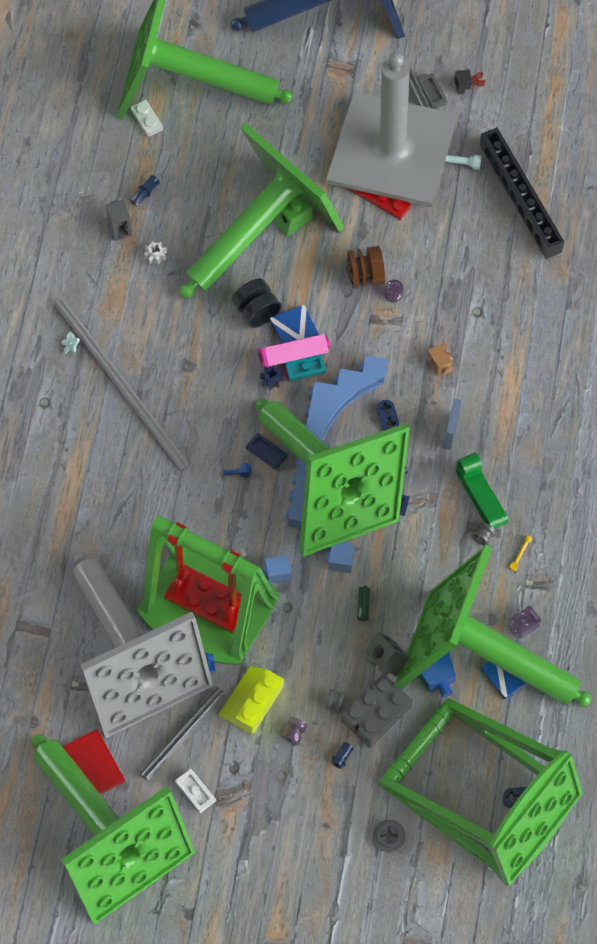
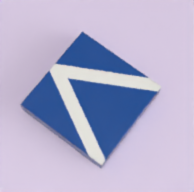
[270,305,319,343]
[480,661,527,700]

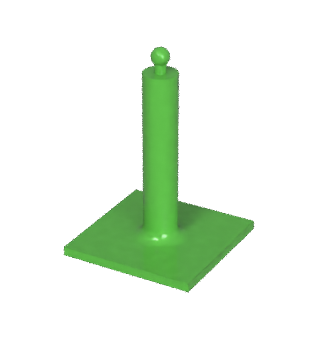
[116,0,293,120]
[179,123,345,299]
[256,399,410,557]
[394,544,591,707]
[31,734,195,925]

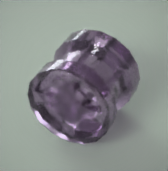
[384,279,403,303]

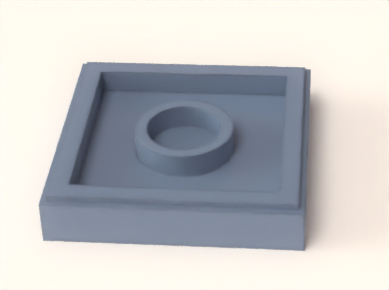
[444,399,461,450]

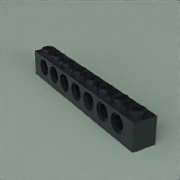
[480,127,564,259]

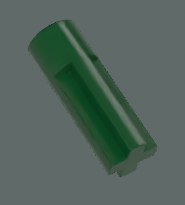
[357,586,370,621]

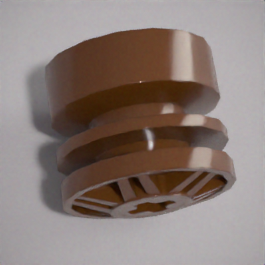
[346,245,385,289]

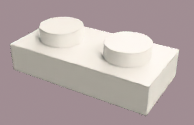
[130,100,163,137]
[175,769,216,813]

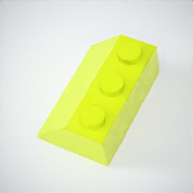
[218,666,284,735]

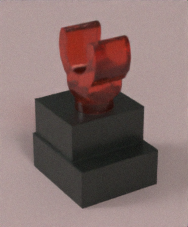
[454,70,486,94]

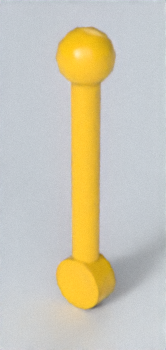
[510,535,532,571]

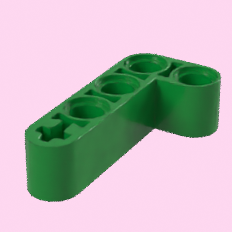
[456,452,508,529]

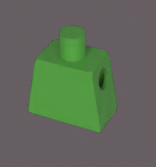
[275,195,314,237]

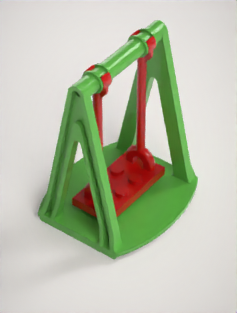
[137,515,280,665]

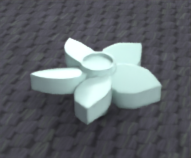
[61,332,80,354]

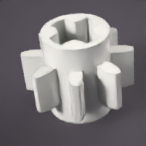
[144,241,167,265]

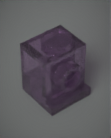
[509,605,541,639]

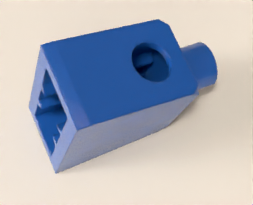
[418,652,456,698]

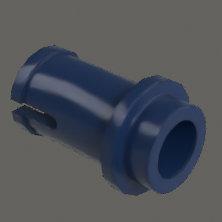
[331,742,354,769]

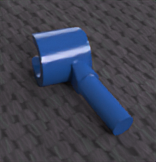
[224,463,252,477]

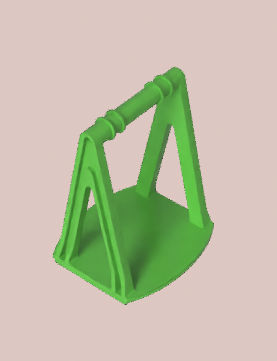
[378,698,583,887]

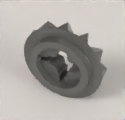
[373,820,406,853]

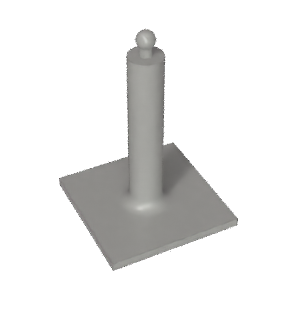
[326,53,458,207]
[73,552,213,738]

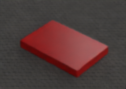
[63,729,125,794]

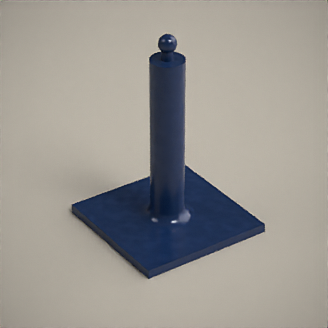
[231,0,405,39]

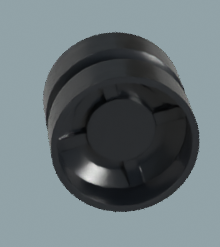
[232,278,282,328]

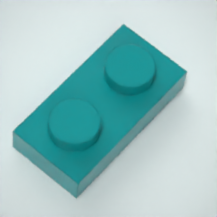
[285,354,326,382]

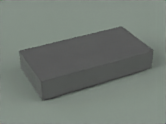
[417,73,448,109]

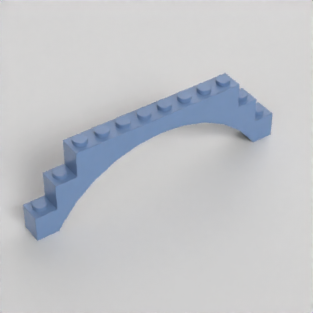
[286,356,388,573]

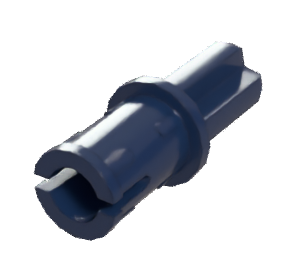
[130,175,160,206]

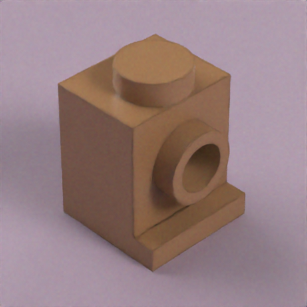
[427,342,453,376]

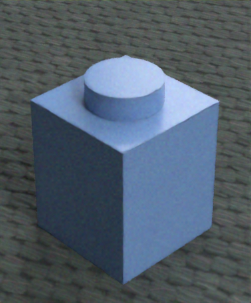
[262,555,292,583]

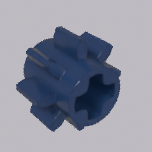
[260,365,284,390]

